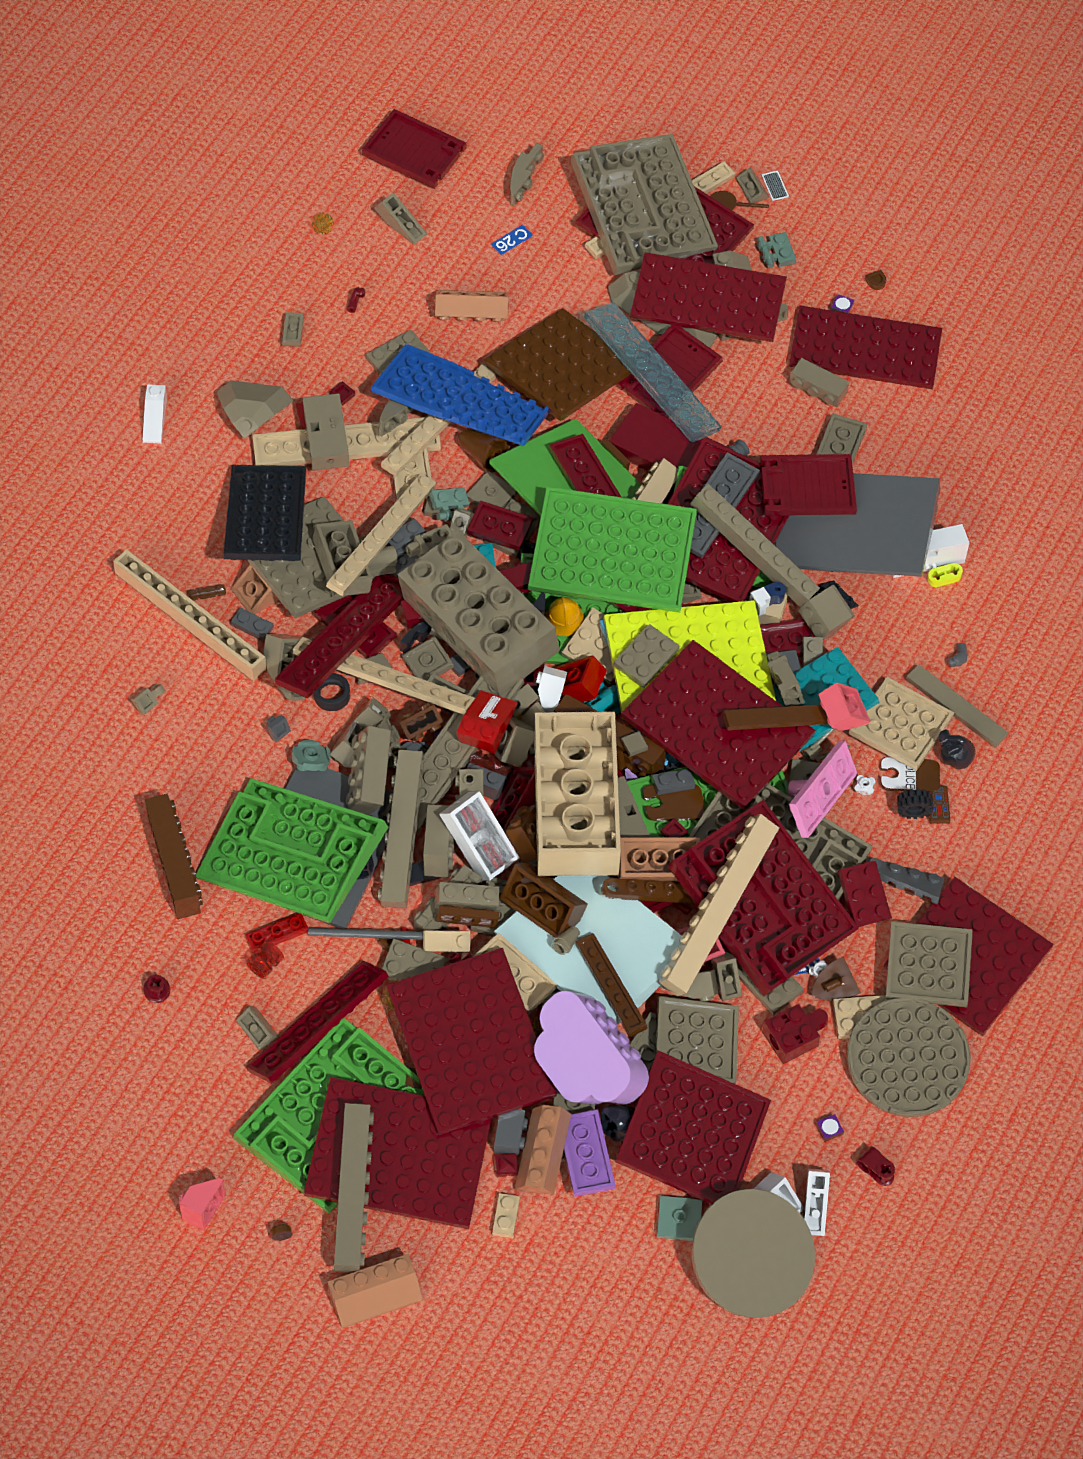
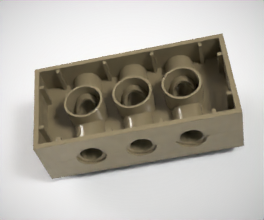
[397,530,560,696]

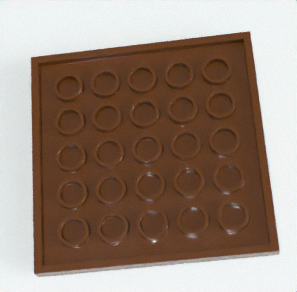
[484,308,639,421]

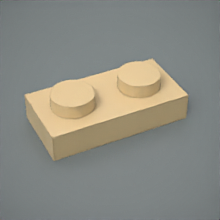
[492,1193,520,1238]

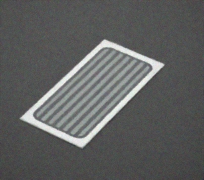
[761,171,789,201]

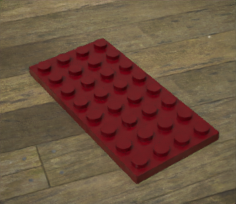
[630,252,787,342]
[789,305,942,390]

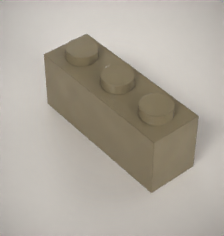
[789,358,849,407]
[435,882,499,911]

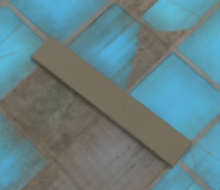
[906,665,1009,748]

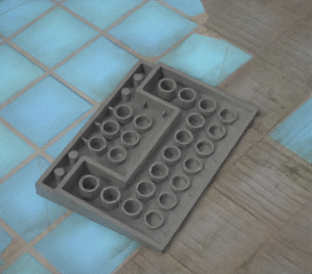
[776,473,941,577]

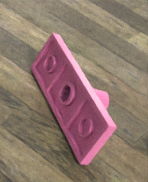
[788,740,857,838]

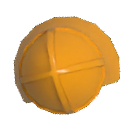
[545,596,584,636]

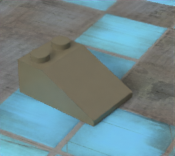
[659,969,719,1002]

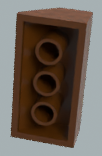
[499,862,588,937]

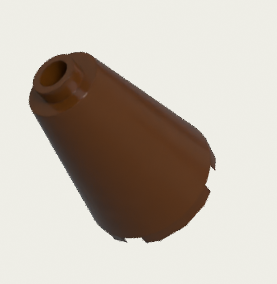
[459,429,510,472]

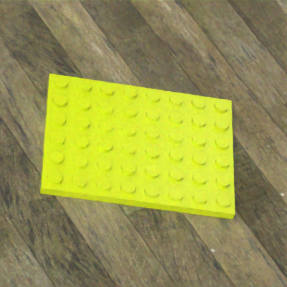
[603,600,776,720]

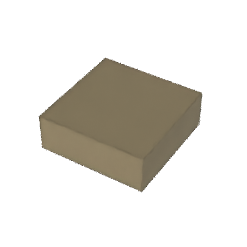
[621,731,648,757]

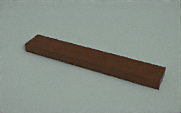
[723,705,828,730]
[575,933,648,1037]

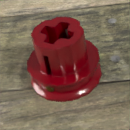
[143,974,170,1003]

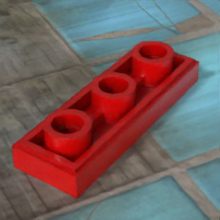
[245,913,309,954]

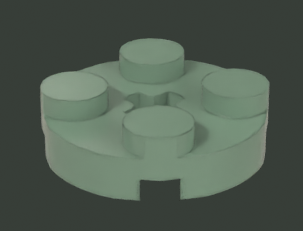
[291,740,331,771]

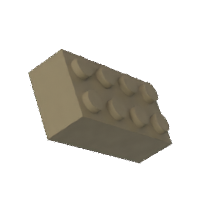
[312,520,373,597]
[346,726,391,815]

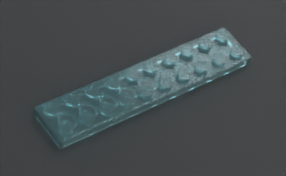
[584,302,722,443]

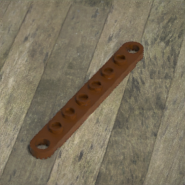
[601,878,694,903]

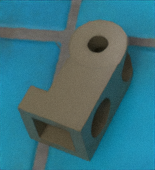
[450,508,474,538]

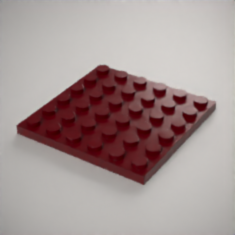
[884,877,1054,1037]
[615,1050,771,1204]

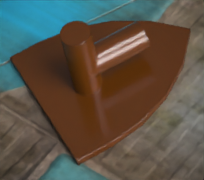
[811,956,861,1001]

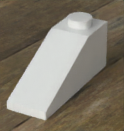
[143,385,167,444]
[536,666,567,713]
[804,1168,830,1236]

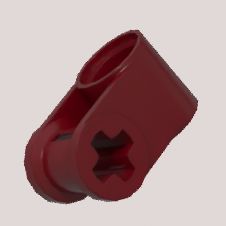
[856,1146,895,1186]

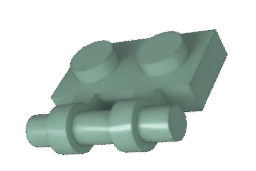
[757,232,796,268]
[429,488,473,522]

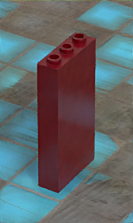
[609,403,733,485]

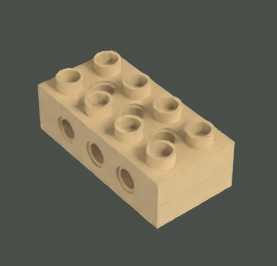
[534,712,621,876]

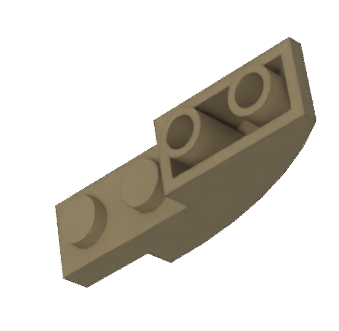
[510,143,544,207]
[379,399,414,437]

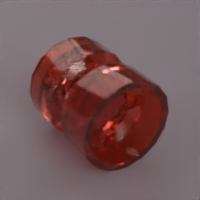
[246,940,284,979]

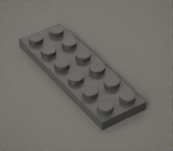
[690,452,760,558]

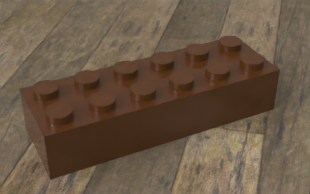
[554,694,666,778]
[145,793,203,919]

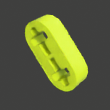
[927,563,963,587]

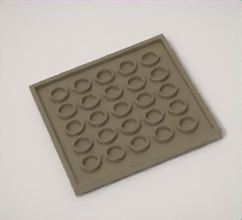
[247,497,376,618]

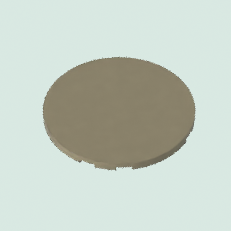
[847,998,971,1117]
[691,1189,815,1318]

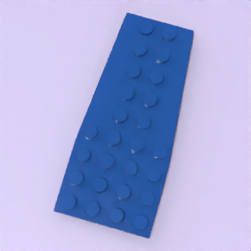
[371,344,549,446]

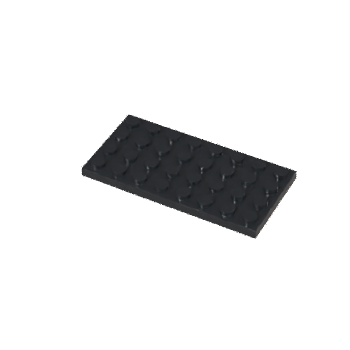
[224,465,306,561]

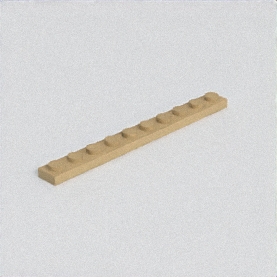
[585,161,735,260]
[381,363,499,476]
[326,473,436,596]
[293,637,475,715]

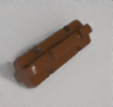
[188,584,226,601]

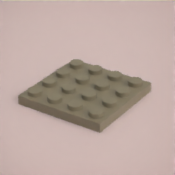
[885,922,972,1007]
[655,996,739,1084]

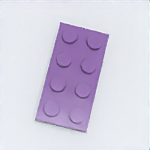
[564,1110,616,1197]

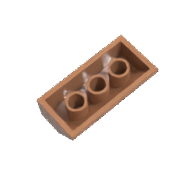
[435,290,509,321]
[618,838,700,882]
[515,1105,571,1195]
[327,1254,423,1329]

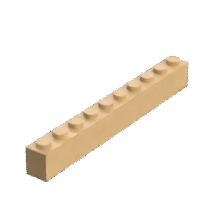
[113,549,267,681]
[659,814,779,996]

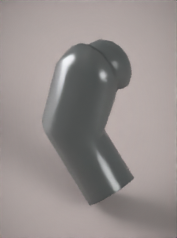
[948,643,967,667]

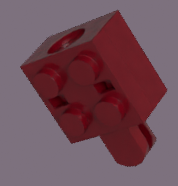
[762,1004,828,1064]

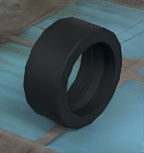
[314,673,350,711]

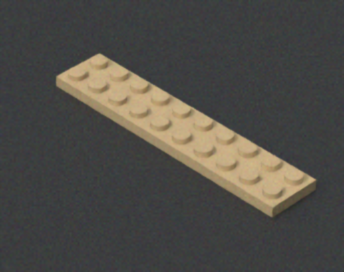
[253,417,441,466]

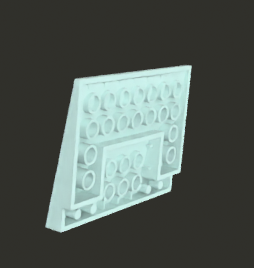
[494,875,682,1024]

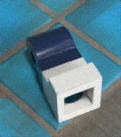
[749,582,786,616]

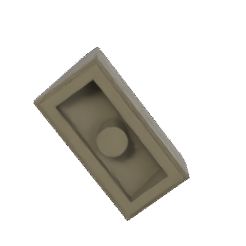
[736,168,769,203]
[236,1006,279,1050]

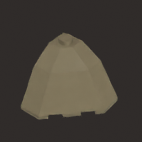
[217,380,294,439]
[264,634,314,701]
[330,697,406,769]

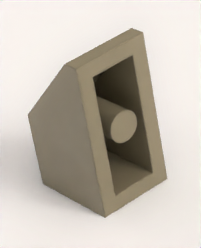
[710,951,742,1001]

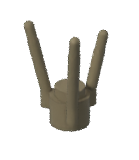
[802,729,850,763]

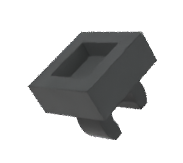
[266,715,291,742]

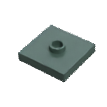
[657,1196,702,1241]

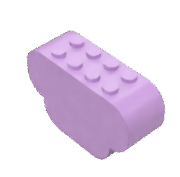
[534,991,649,1104]

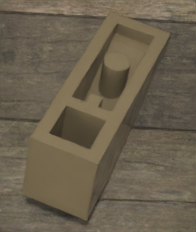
[374,192,427,245]

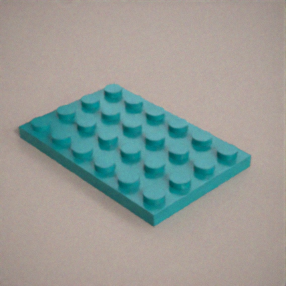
[773,647,880,752]

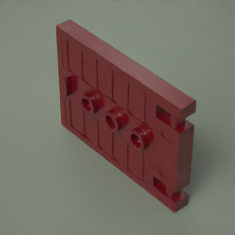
[362,109,466,189]
[616,325,723,418]
[760,454,857,516]

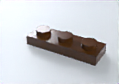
[436,905,499,928]

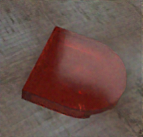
[470,750,513,776]

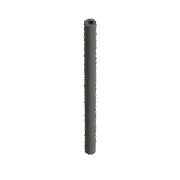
[308,928,423,940]

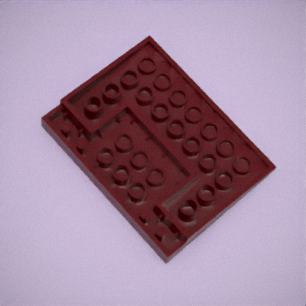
[668,799,859,997]

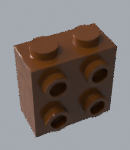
[399,703,443,741]
[505,805,537,863]

